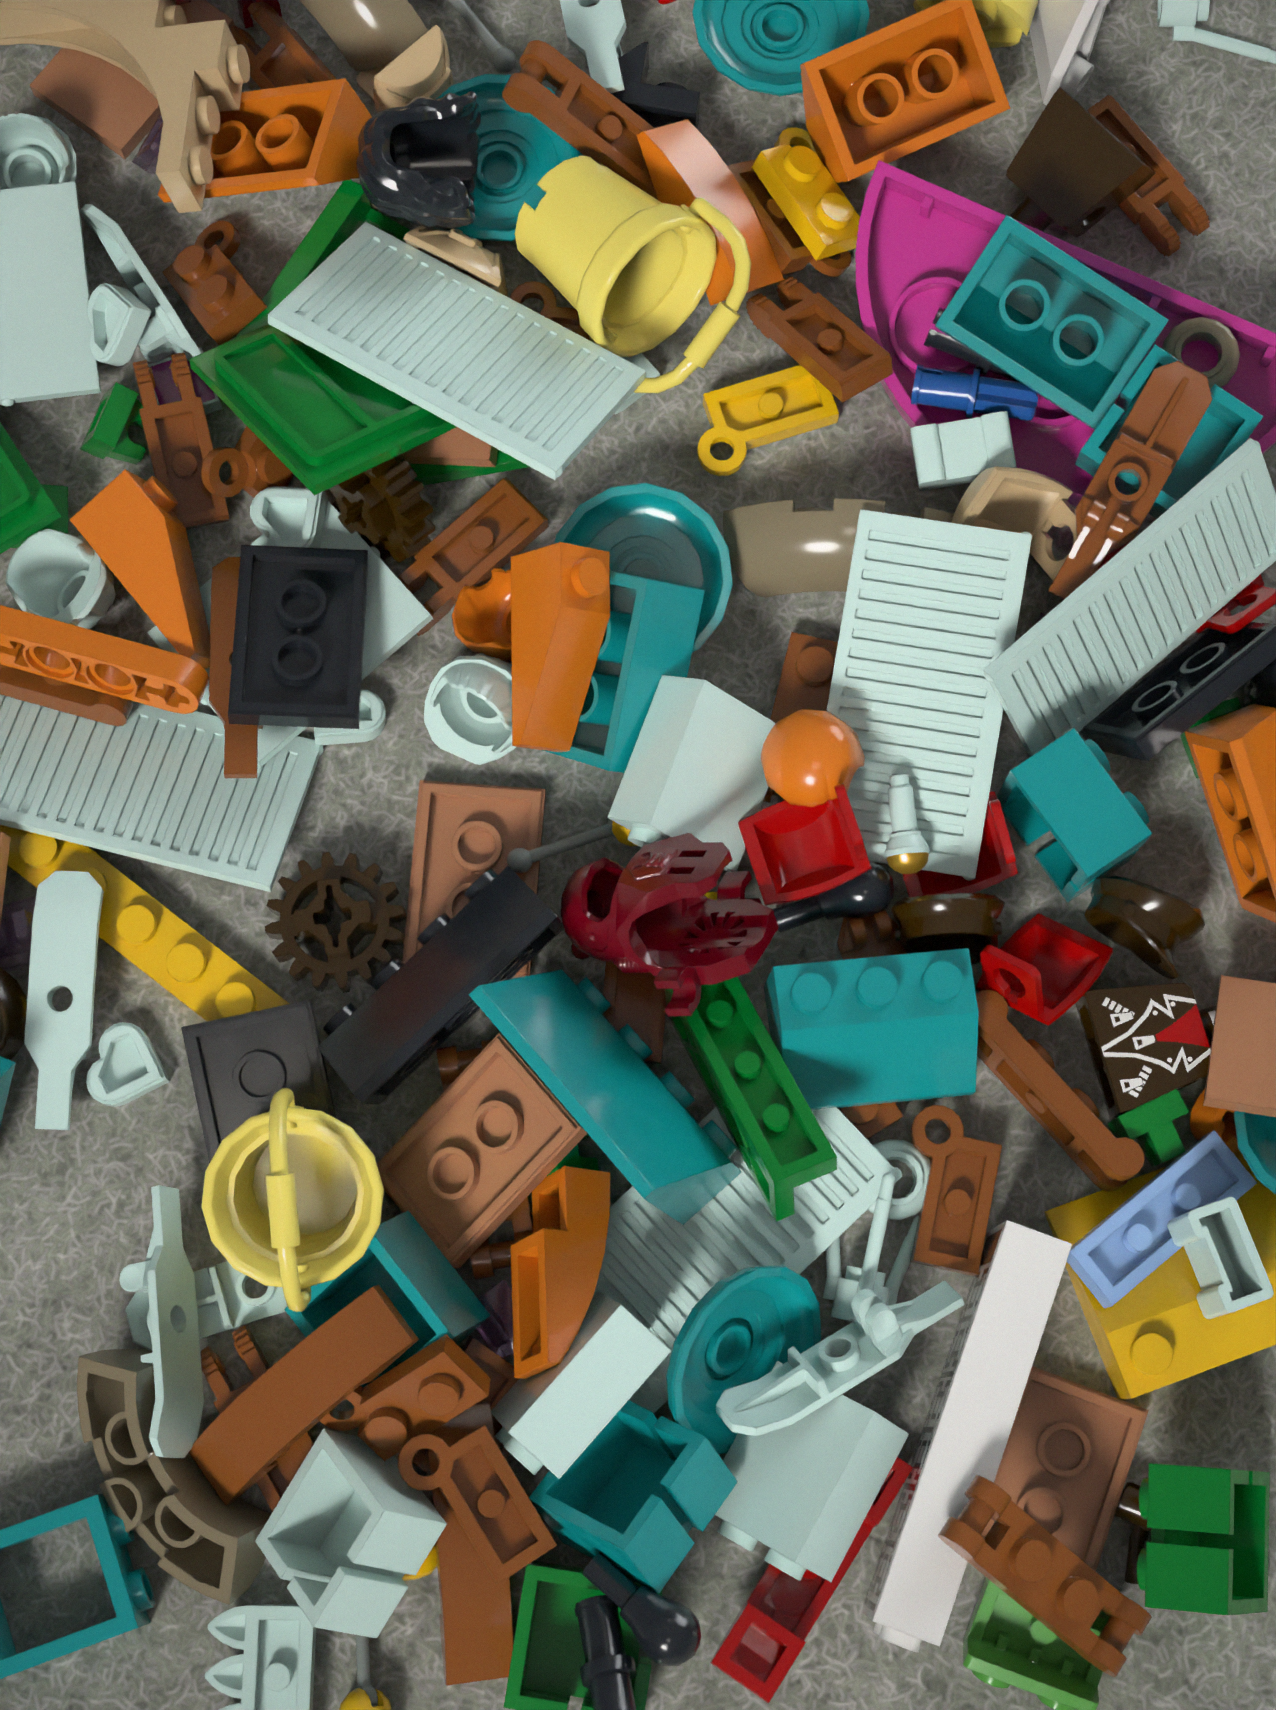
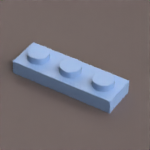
[1067,1130,1257,1309]

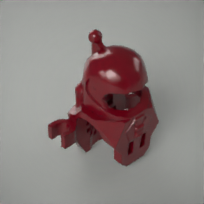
[560,833,779,1016]

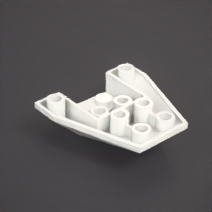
[1030,0,1110,106]

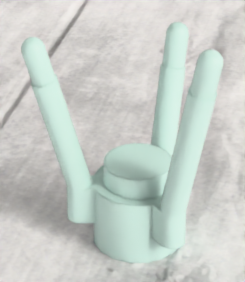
[1157,0,1276,64]
[823,1173,919,1321]

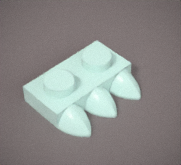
[205,1604,316,1710]

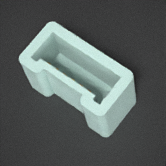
[910,411,1017,491]
[1167,1197,1274,1319]

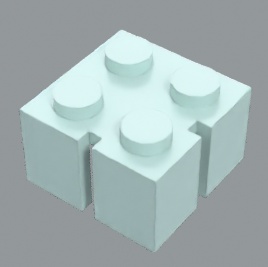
[255,1428,447,1638]

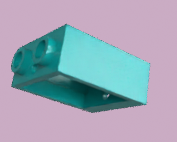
[0,1494,155,1679]

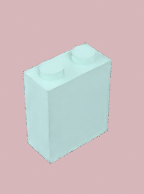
[607,675,776,872]
[491,1291,671,1479]
[715,1361,909,1582]

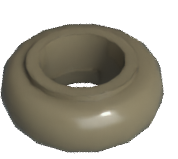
[1162,317,1240,390]

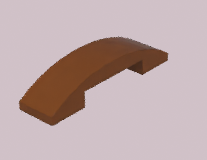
[189,1285,419,1506]
[425,1401,513,1686]

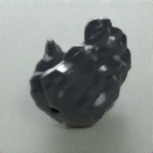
[356,91,481,228]

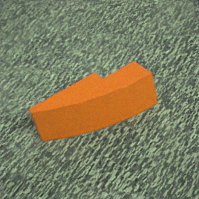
[636,119,784,306]
[510,1166,610,1379]

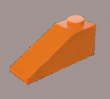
[70,469,210,669]
[511,542,610,753]

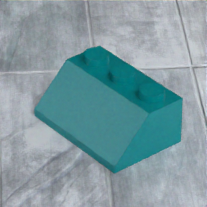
[935,215,1169,430]
[543,570,705,773]
[764,948,979,1110]

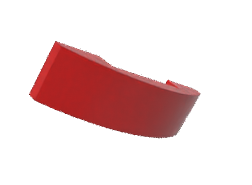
[710,1457,913,1703]

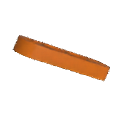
[0,605,209,714]

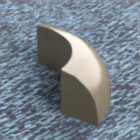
[299,0,428,71]
[723,498,954,598]
[77,1349,271,1605]

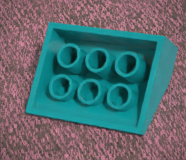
[469,969,742,1225]

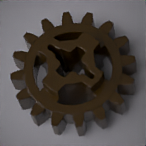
[327,458,435,563]
[265,852,407,993]

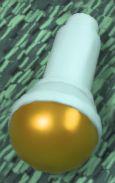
[884,774,930,874]

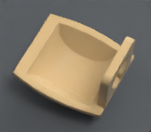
[356,25,453,113]
[403,225,508,297]
[951,466,1077,581]

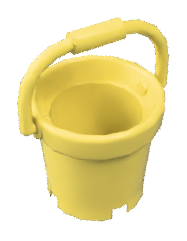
[515,155,751,393]
[201,1088,384,1312]

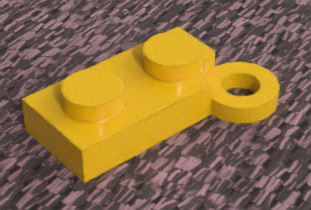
[752,127,860,261]
[697,365,839,476]

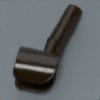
[1114,1482,1151,1584]

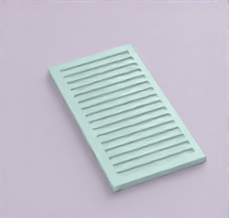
[268,222,646,480]
[983,438,1276,757]
[827,509,1032,881]
[0,691,324,892]
[594,1107,902,1414]

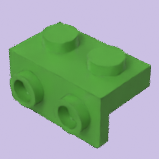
[963,1577,1110,1710]

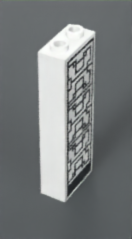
[862,1220,1072,1653]

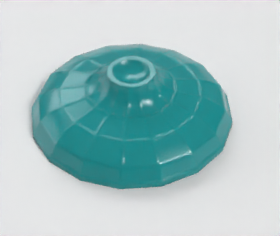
[692,0,870,97]
[436,74,584,241]
[554,483,733,653]
[666,1265,821,1454]

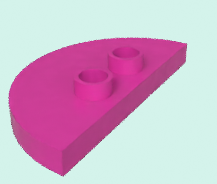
[855,160,1276,509]

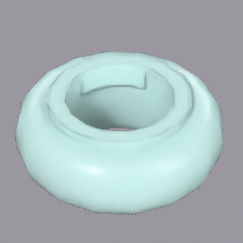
[868,1139,930,1220]

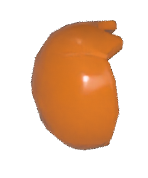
[452,568,512,662]
[761,709,865,807]

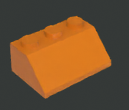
[800,0,1011,183]
[158,78,372,203]
[1184,704,1276,923]

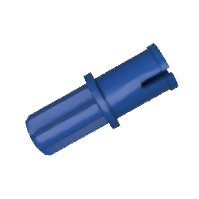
[911,364,1039,421]

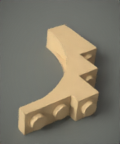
[0,0,250,213]

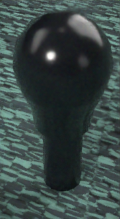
[772,861,894,933]
[582,1553,701,1666]

